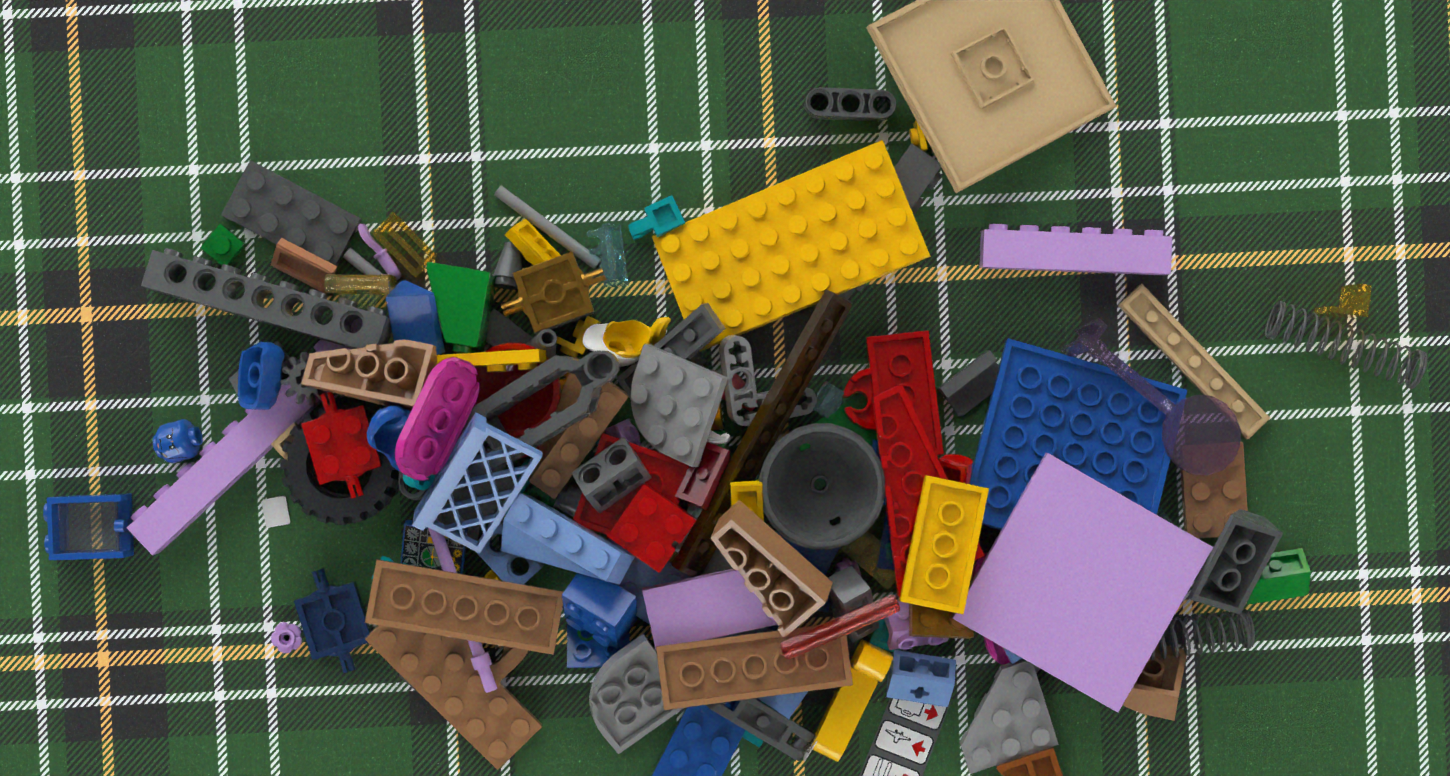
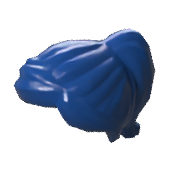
[367,405,411,471]

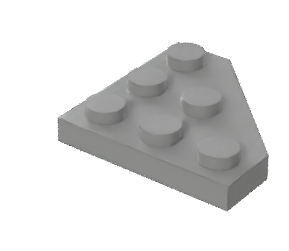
[959,659,1059,774]

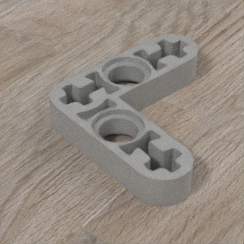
[719,335,817,426]

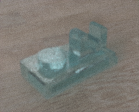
[587,223,629,287]

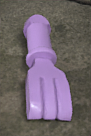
[358,224,401,280]

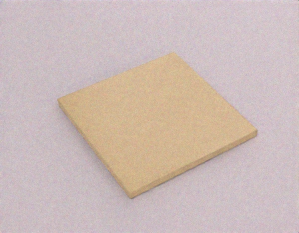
[866,0,1117,193]

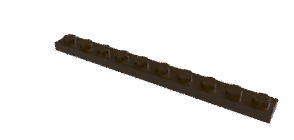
[671,289,852,577]

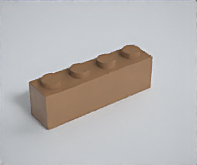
[529,356,629,499]
[711,500,833,638]

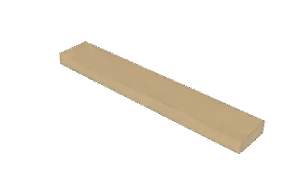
[1118,284,1270,439]

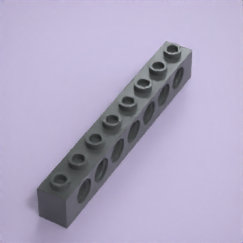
[141,248,392,349]

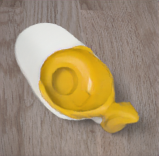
[583,317,671,367]

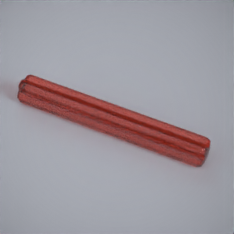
[780,594,900,659]

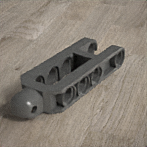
[457,350,619,491]

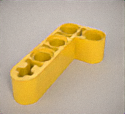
[811,639,893,762]

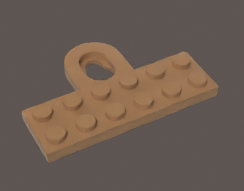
[365,625,542,770]

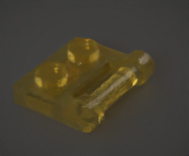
[324,274,397,295]

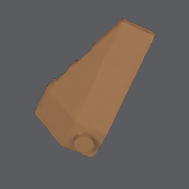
[301,339,437,411]
[1123,644,1188,721]

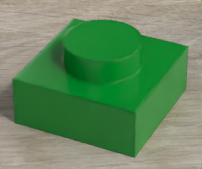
[200,224,246,266]

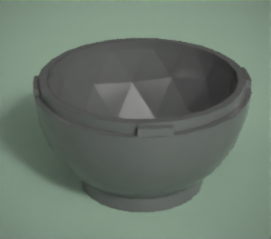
[759,423,885,550]

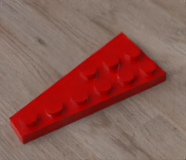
[872,383,985,597]

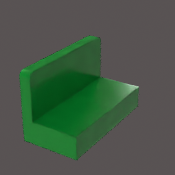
[1247,548,1311,604]

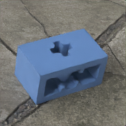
[886,650,956,707]

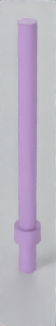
[428,517,497,693]

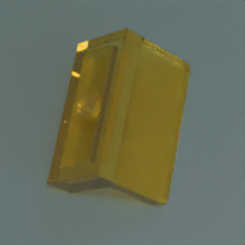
[1314,284,1372,318]

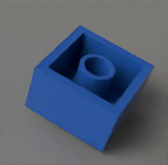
[562,573,638,649]

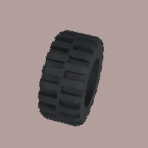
[280,405,399,525]

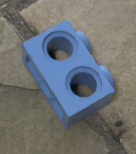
[475,520,544,584]

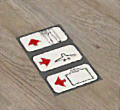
[859,698,951,776]

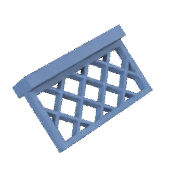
[412,412,543,553]

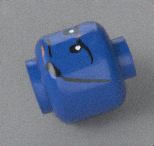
[153,419,203,463]

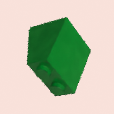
[426,262,496,354]

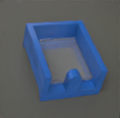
[43,493,134,560]

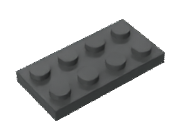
[221,160,362,266]

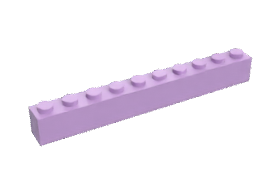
[127,318,362,555]

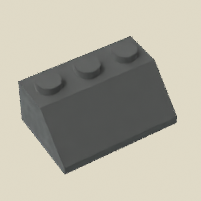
[1188,509,1283,615]

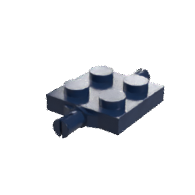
[294,568,371,673]

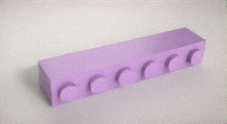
[979,224,1172,275]

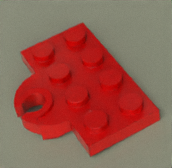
[842,330,944,456]

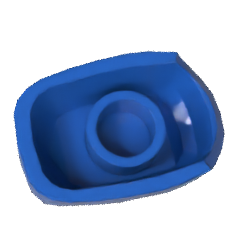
[238,342,285,410]

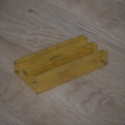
[371,211,438,278]

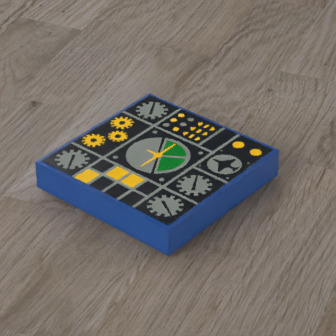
[400,520,468,574]

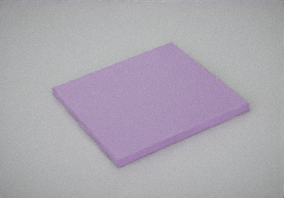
[952,452,1213,712]

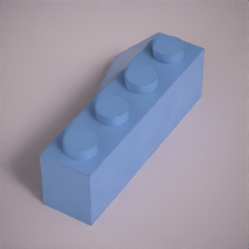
[501,492,635,585]

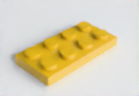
[899,475,989,614]

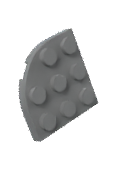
[631,344,728,467]
[589,634,684,754]

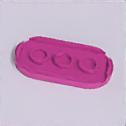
[395,357,479,481]

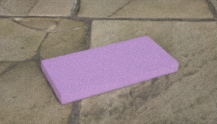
[642,569,778,649]

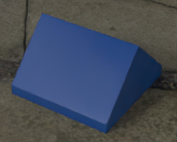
[386,280,445,354]

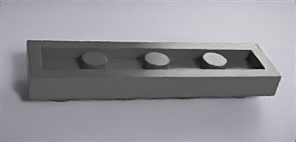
[616,303,726,400]

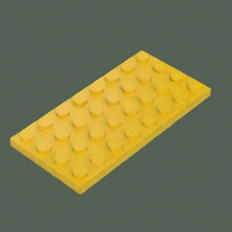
[652,140,931,352]

